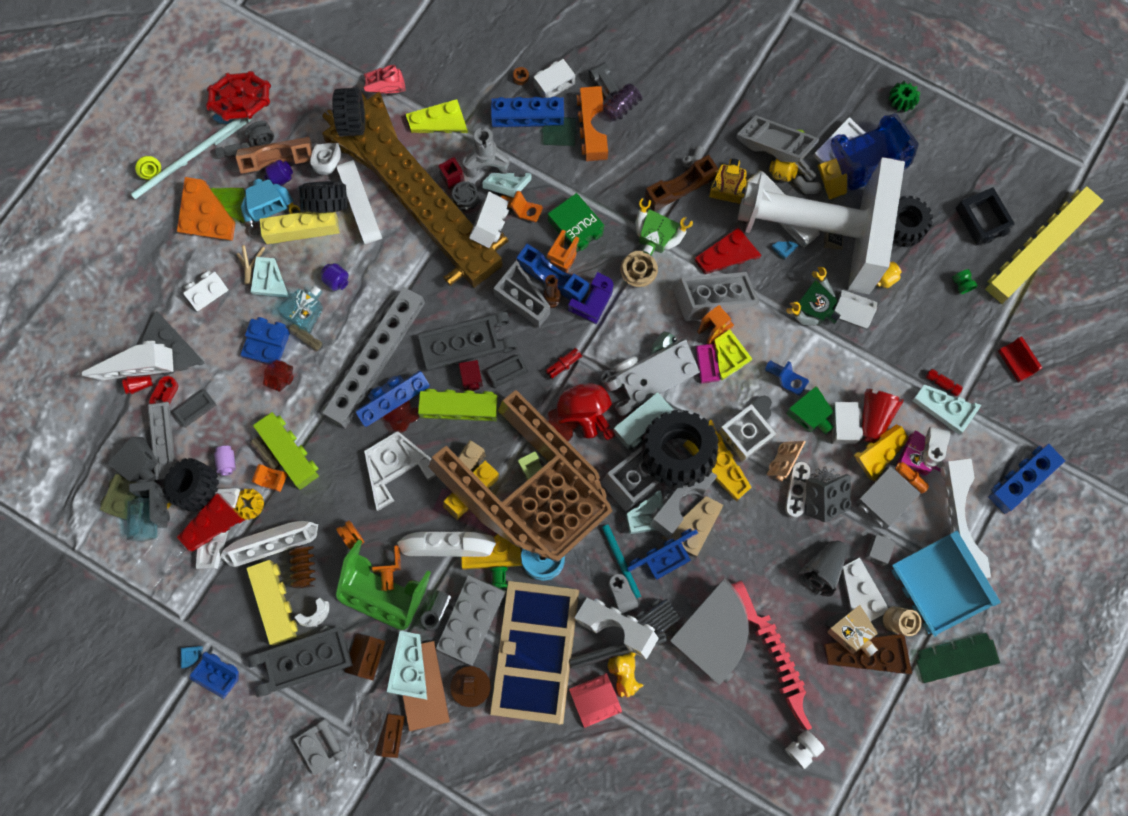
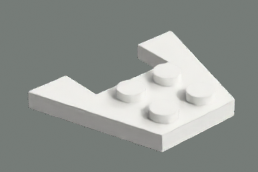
[364,431,436,511]

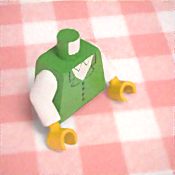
[635,198,693,256]

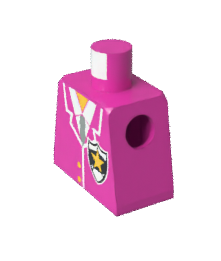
[896,430,945,476]

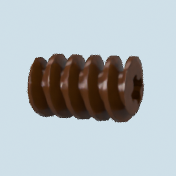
[289,546,316,589]

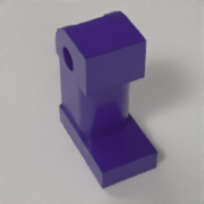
[568,272,614,324]

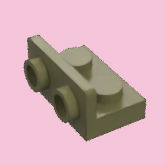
[100,474,138,521]

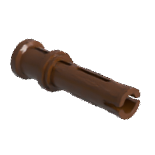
[543,275,560,308]

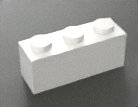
[469,192,509,248]

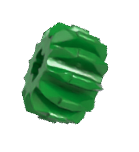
[889,80,920,113]

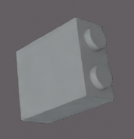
[855,466,920,529]

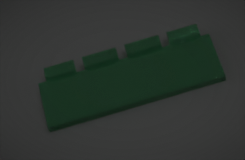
[916,633,1000,683]

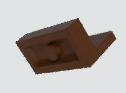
[344,633,385,680]
[367,712,404,758]

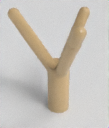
[236,245,265,285]

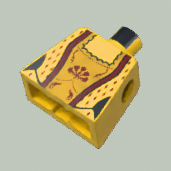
[709,158,746,204]

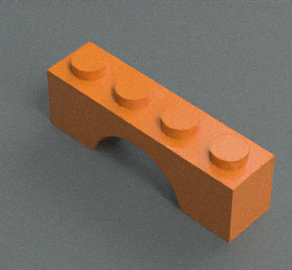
[577,86,608,161]

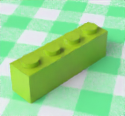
[418,389,498,422]
[253,412,319,490]

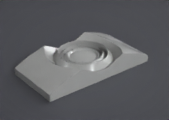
[736,115,819,163]

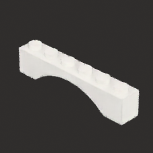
[940,459,991,578]

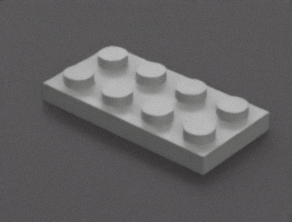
[436,574,506,666]

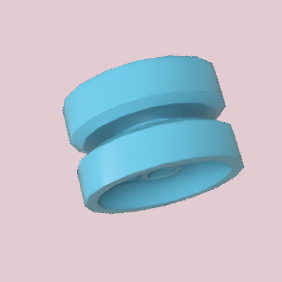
[521,548,565,581]

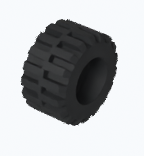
[332,87,365,136]
[299,181,347,213]
[893,196,933,247]
[163,458,219,512]

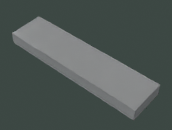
[148,402,175,481]

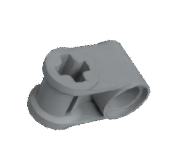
[608,574,638,614]

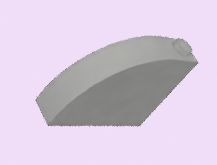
[670,578,749,685]

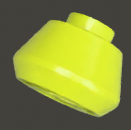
[135,156,161,180]

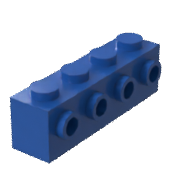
[491,96,564,127]

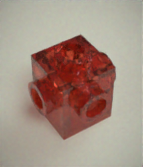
[263,360,294,392]

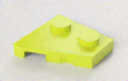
[714,330,752,381]

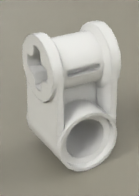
[923,427,950,467]

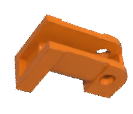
[547,230,579,273]
[697,305,734,344]

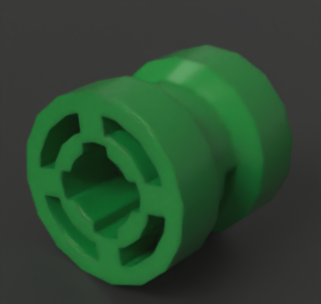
[952,269,978,294]

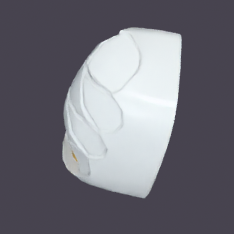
[310,143,341,175]

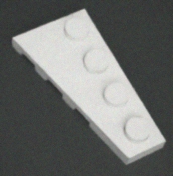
[196,488,240,569]

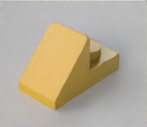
[818,158,847,200]

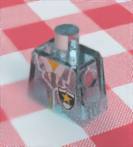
[277,286,323,333]

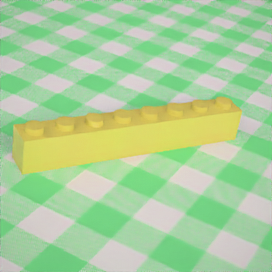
[985,186,1104,304]

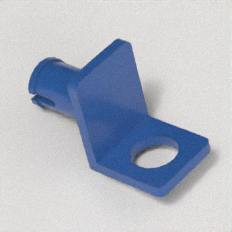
[765,360,809,396]

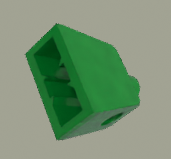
[786,386,834,435]

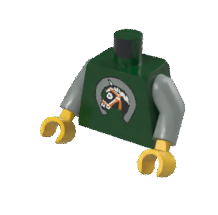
[786,267,841,326]

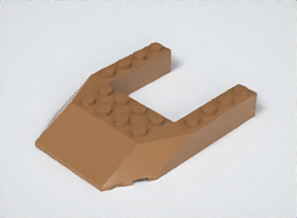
[428,390,612,562]

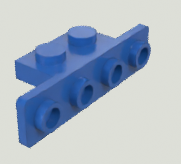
[355,371,430,427]
[627,528,699,580]

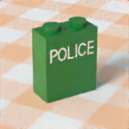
[548,193,604,252]

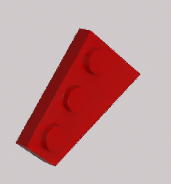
[694,228,762,274]
[177,493,245,551]

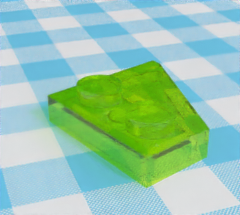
[210,187,245,223]

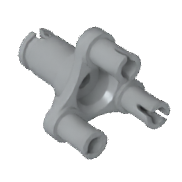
[463,127,510,178]

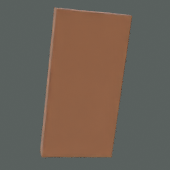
[394,641,450,731]

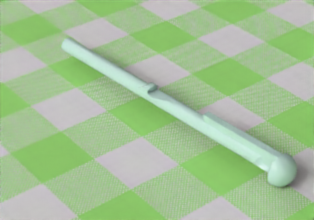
[131,118,251,200]

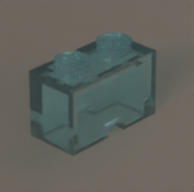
[127,498,158,542]

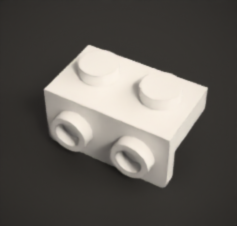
[183,270,228,311]

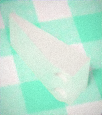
[82,341,173,381]

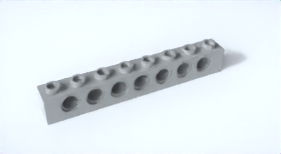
[323,287,425,428]

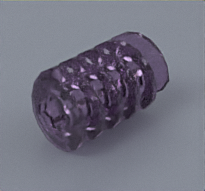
[603,83,643,121]

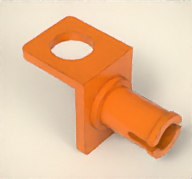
[501,191,543,222]
[372,545,401,591]

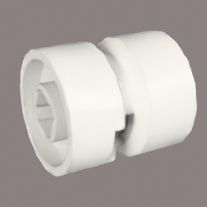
[785,729,825,770]

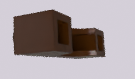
[645,155,719,212]

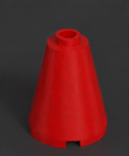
[862,388,904,444]

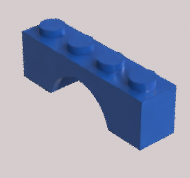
[516,244,589,302]

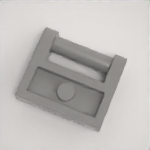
[294,719,346,776]

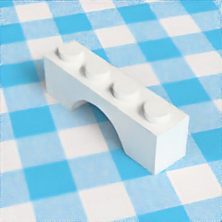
[575,598,659,659]

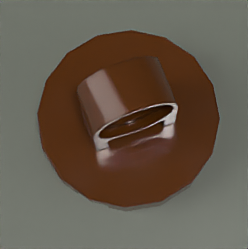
[450,666,491,708]

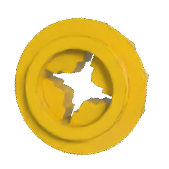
[235,489,264,520]

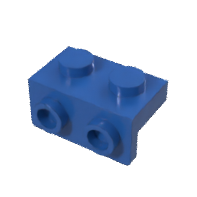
[190,652,239,699]

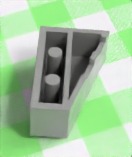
[493,260,550,328]

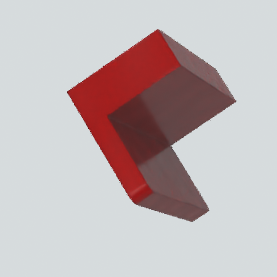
[998,336,1042,383]

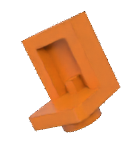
[252,464,287,492]

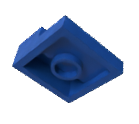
[240,317,290,367]

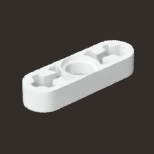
[785,462,810,518]

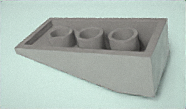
[673,272,759,321]
[600,442,684,512]

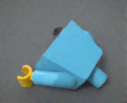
[241,179,301,237]

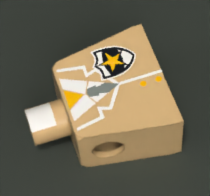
[827,605,878,657]

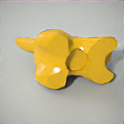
[608,652,644,697]

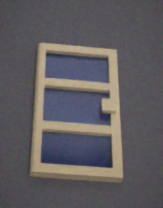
[490,581,579,725]

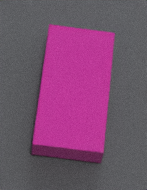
[695,344,720,384]

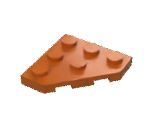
[177,177,236,241]

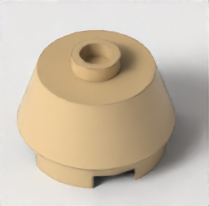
[621,251,658,287]

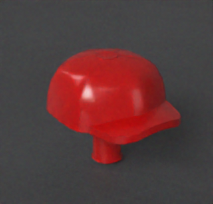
[557,383,612,439]

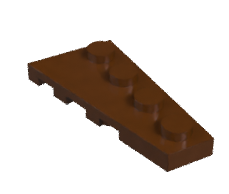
[824,634,912,674]

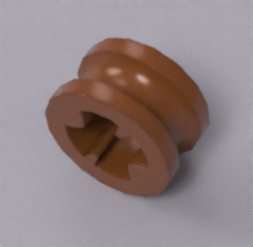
[513,67,529,85]

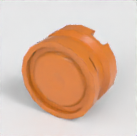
[336,520,365,550]

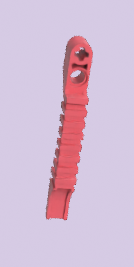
[731,581,812,730]

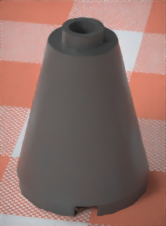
[798,540,848,597]

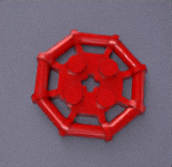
[206,71,271,121]

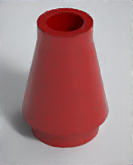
[122,375,153,395]

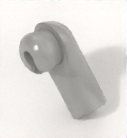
[682,146,704,168]
[794,176,822,194]

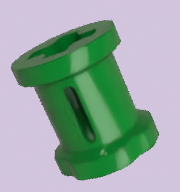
[490,567,508,588]

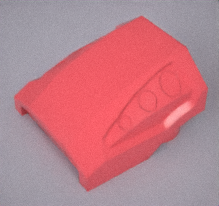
[364,65,406,94]
[569,673,622,728]

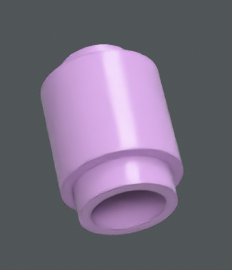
[214,446,236,476]

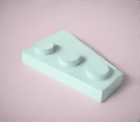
[912,385,981,435]
[387,631,428,700]

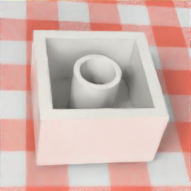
[719,404,776,462]

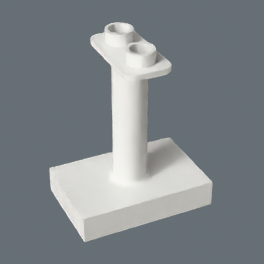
[738,157,905,294]

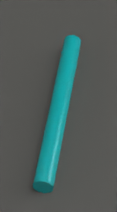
[602,524,642,599]

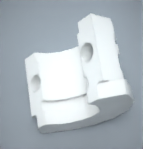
[295,598,329,627]

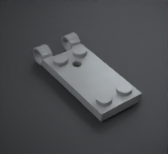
[604,338,700,416]

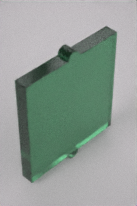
[542,117,577,146]

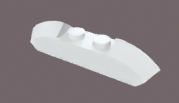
[221,521,318,567]
[397,532,496,557]

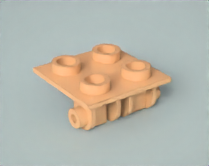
[767,441,805,482]

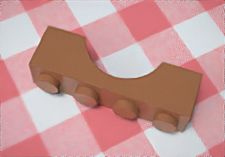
[236,137,313,174]

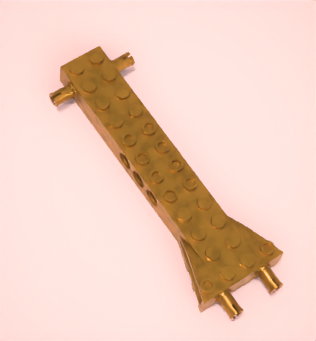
[322,90,509,288]

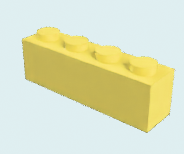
[260,212,340,244]
[247,560,298,646]

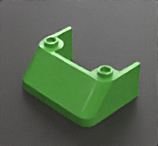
[336,539,431,630]

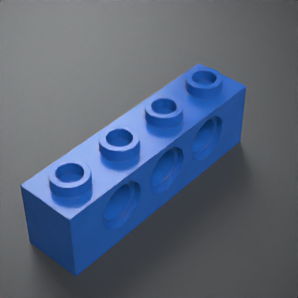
[988,444,1065,514]

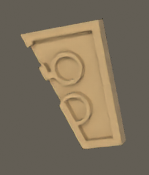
[662,496,723,557]

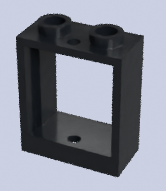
[955,187,1015,245]

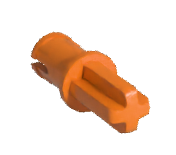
[895,462,929,494]

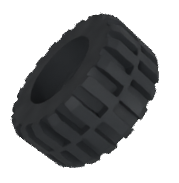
[642,410,718,488]

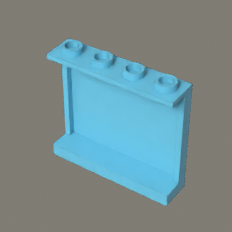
[891,530,1001,637]

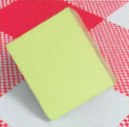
[518,452,542,480]

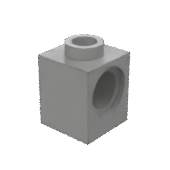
[865,533,895,566]

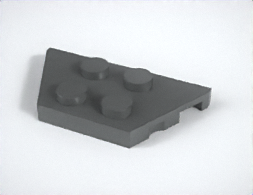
[140,311,205,376]

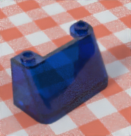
[830,113,919,190]

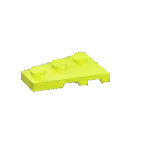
[406,99,468,133]

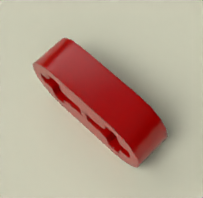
[149,376,179,405]

